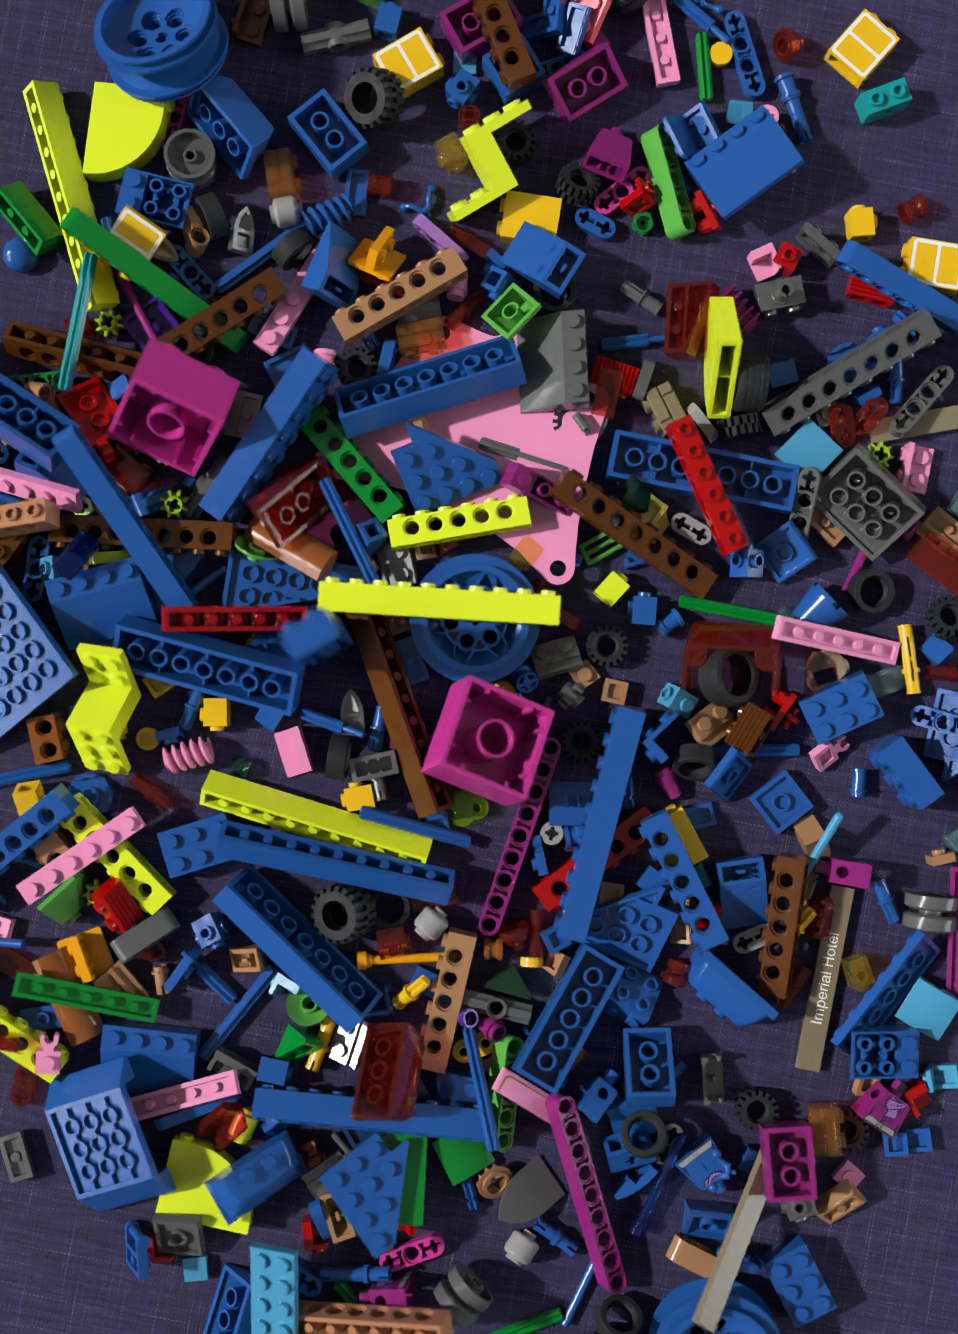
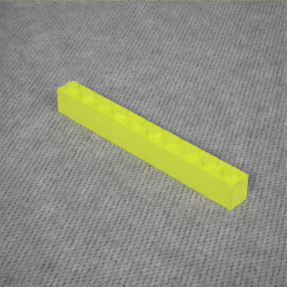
[23,80,120,312]
[318,577,561,626]
[199,770,433,864]

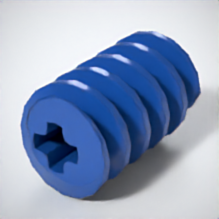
[301,192,354,238]

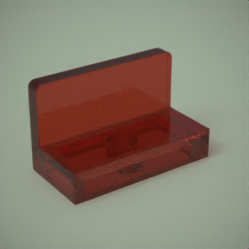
[194,1101,248,1152]

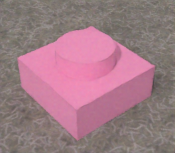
[831,1158,865,1187]

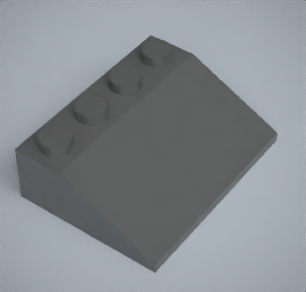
[517,309,590,414]
[806,442,926,561]

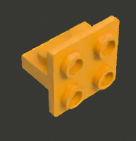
[348,226,406,282]
[57,926,115,984]

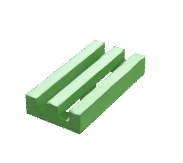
[577,524,623,567]

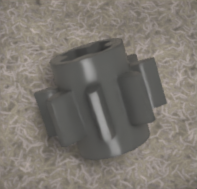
[557,682,585,710]

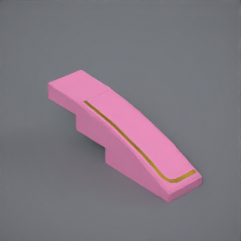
[491,1067,579,1129]

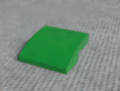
[432,1138,495,1186]

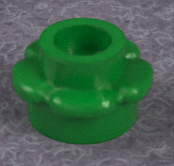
[631,212,654,235]

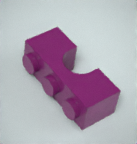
[304,498,373,550]

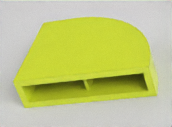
[82,82,175,182]
[704,297,742,419]
[156,1132,253,1235]

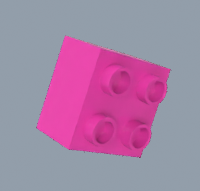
[106,338,240,477]
[421,675,555,806]

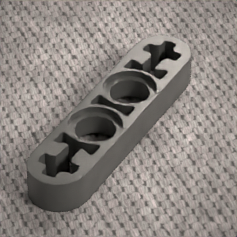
[888,365,954,438]
[789,466,822,541]

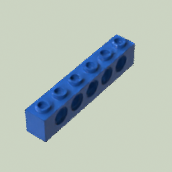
[0,783,80,876]
[638,808,729,952]

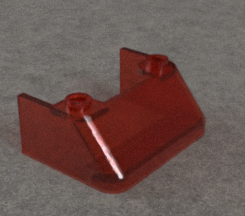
[681,621,783,697]

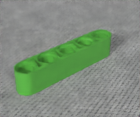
[641,123,696,241]
[485,1032,524,1152]

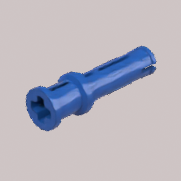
[774,71,814,145]

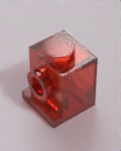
[375,926,411,960]

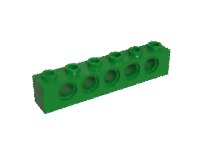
[300,404,406,527]

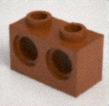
[26,713,71,765]

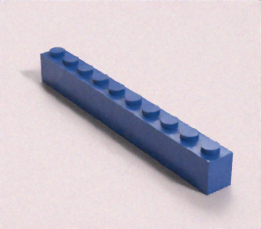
[553,706,646,944]
[215,820,455,906]
[251,1084,486,1143]

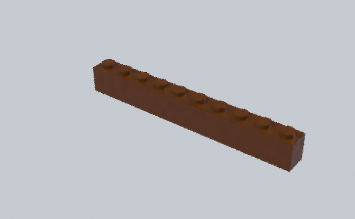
[346,613,453,818]

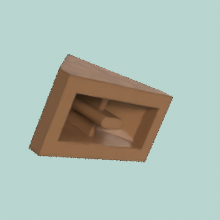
[791,813,831,860]
[229,944,269,972]
[320,1193,356,1244]

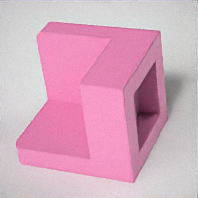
[747,242,783,282]

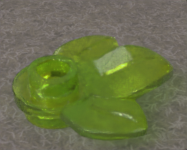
[449,789,489,827]

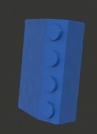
[684,105,805,220]
[44,557,159,650]
[100,1018,202,1094]

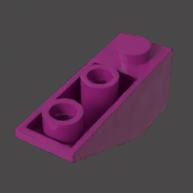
[499,463,577,516]

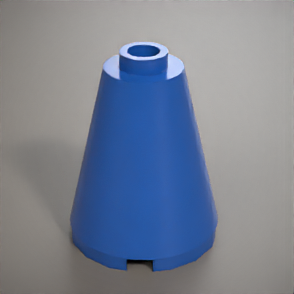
[789,581,848,644]

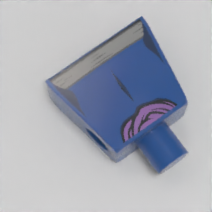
[674,1131,728,1194]

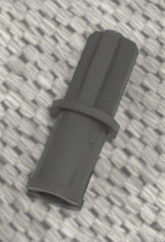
[619,279,664,316]

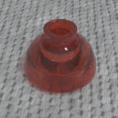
[773,28,804,62]
[497,919,530,950]

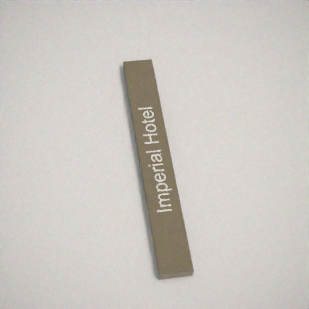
[795,884,855,1072]

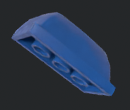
[186,76,274,180]
[685,945,779,1027]
[204,1129,309,1226]

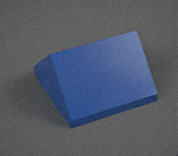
[682,1199,735,1240]

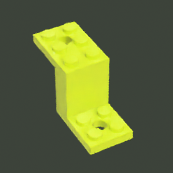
[446,98,532,222]
[66,643,142,775]

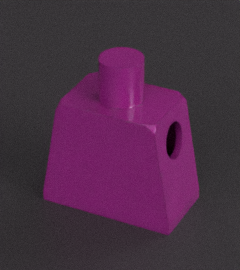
[581,127,632,184]

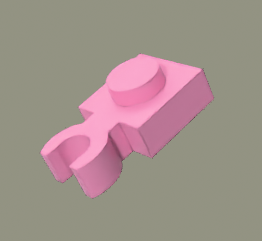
[808,734,850,772]
[35,1032,62,1075]

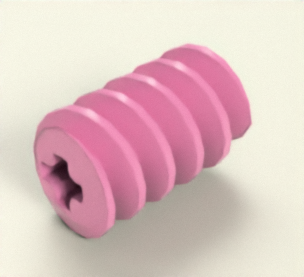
[162,736,215,774]

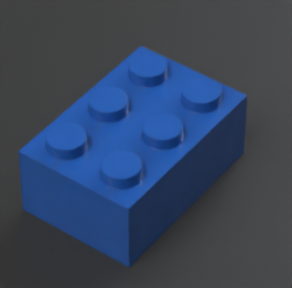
[287,88,369,181]
[798,669,884,745]
[867,735,945,810]
[157,812,232,879]
[622,1027,676,1107]
[758,1234,838,1329]

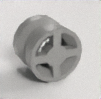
[540,821,563,845]

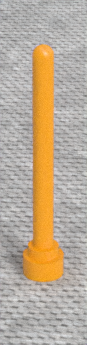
[357,951,462,970]

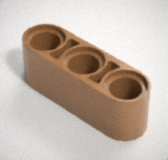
[665,1233,717,1278]

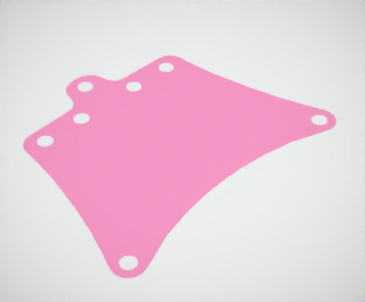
[313,316,610,585]

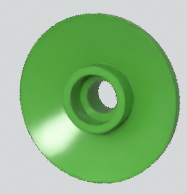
[234,535,278,562]
[286,991,328,1026]

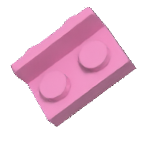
[895,442,934,495]

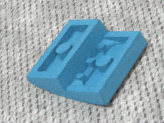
[774,419,843,486]
[895,976,958,1041]

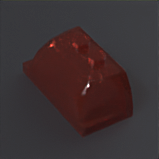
[246,456,344,548]
[351,1022,425,1121]

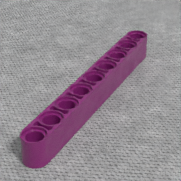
[479,737,561,936]
[545,1092,627,1294]

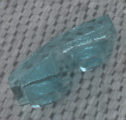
[865,666,906,698]

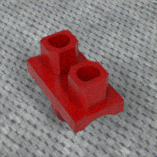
[690,190,723,235]
[764,689,800,732]

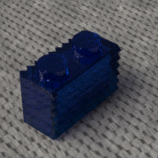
[51,529,100,581]

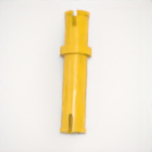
[897,624,921,695]
[305,1015,336,1072]

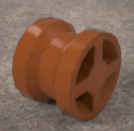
[484,937,503,961]

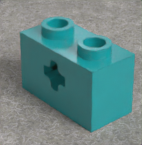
[854,77,912,125]

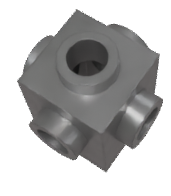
[778,1200,818,1222]

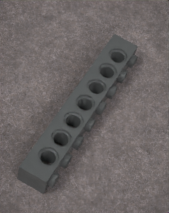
[759,308,941,436]

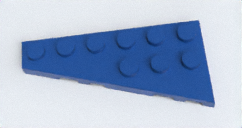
[221,549,367,606]

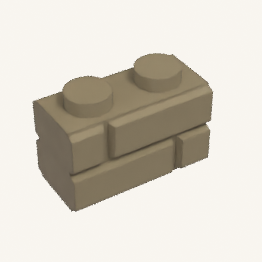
[641,381,687,438]

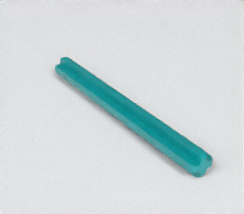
[58,252,98,391]

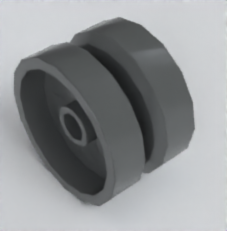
[269,0,309,33]
[164,128,218,190]
[902,891,958,932]
[433,1263,493,1328]

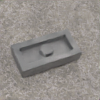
[0,1129,36,1183]

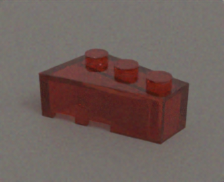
[664,281,721,359]

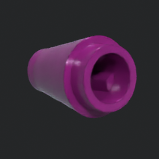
[653,763,682,799]
[476,1013,506,1043]

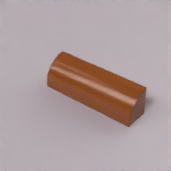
[243,510,338,581]
[32,946,103,1047]

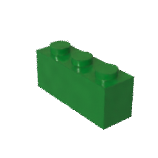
[0,181,63,256]

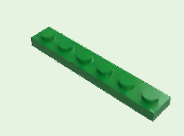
[12,971,160,1023]

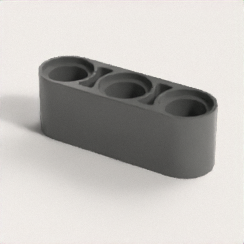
[110,906,181,964]

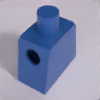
[573,1068,620,1123]

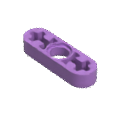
[412,213,469,264]

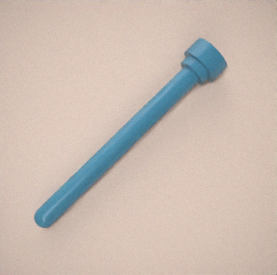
[780,812,844,907]

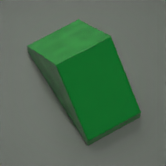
[275,1024,324,1062]

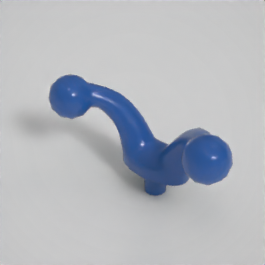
[693,0,724,15]
[400,184,437,217]
[364,983,395,1020]
[708,1148,736,1192]

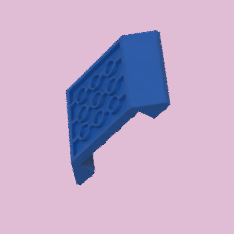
[45,1055,176,1212]

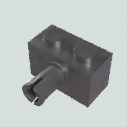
[751,275,806,319]
[348,749,401,802]

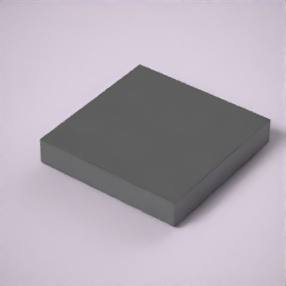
[152,1213,206,1256]

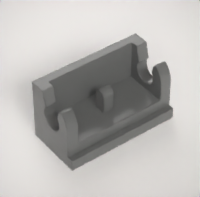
[207,1045,259,1092]
[698,1051,724,1105]

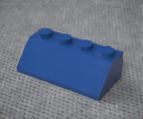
[203,1263,251,1334]

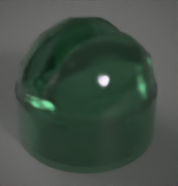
[233,757,254,778]

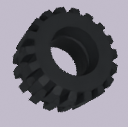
[342,67,406,130]
[311,883,376,945]

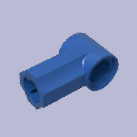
[128,485,178,518]

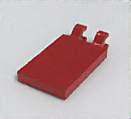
[56,376,135,463]

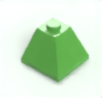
[481,282,542,342]
[37,870,87,925]

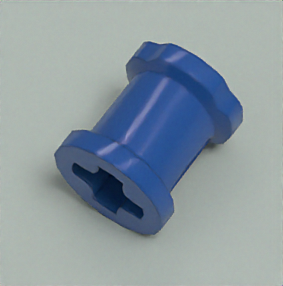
[655,608,685,638]

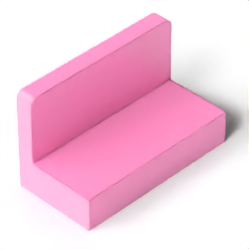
[274,725,314,777]

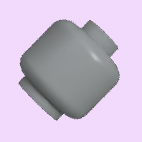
[269,195,303,228]
[414,906,449,942]
[504,1229,539,1267]

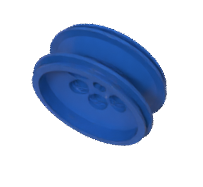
[94,0,229,103]

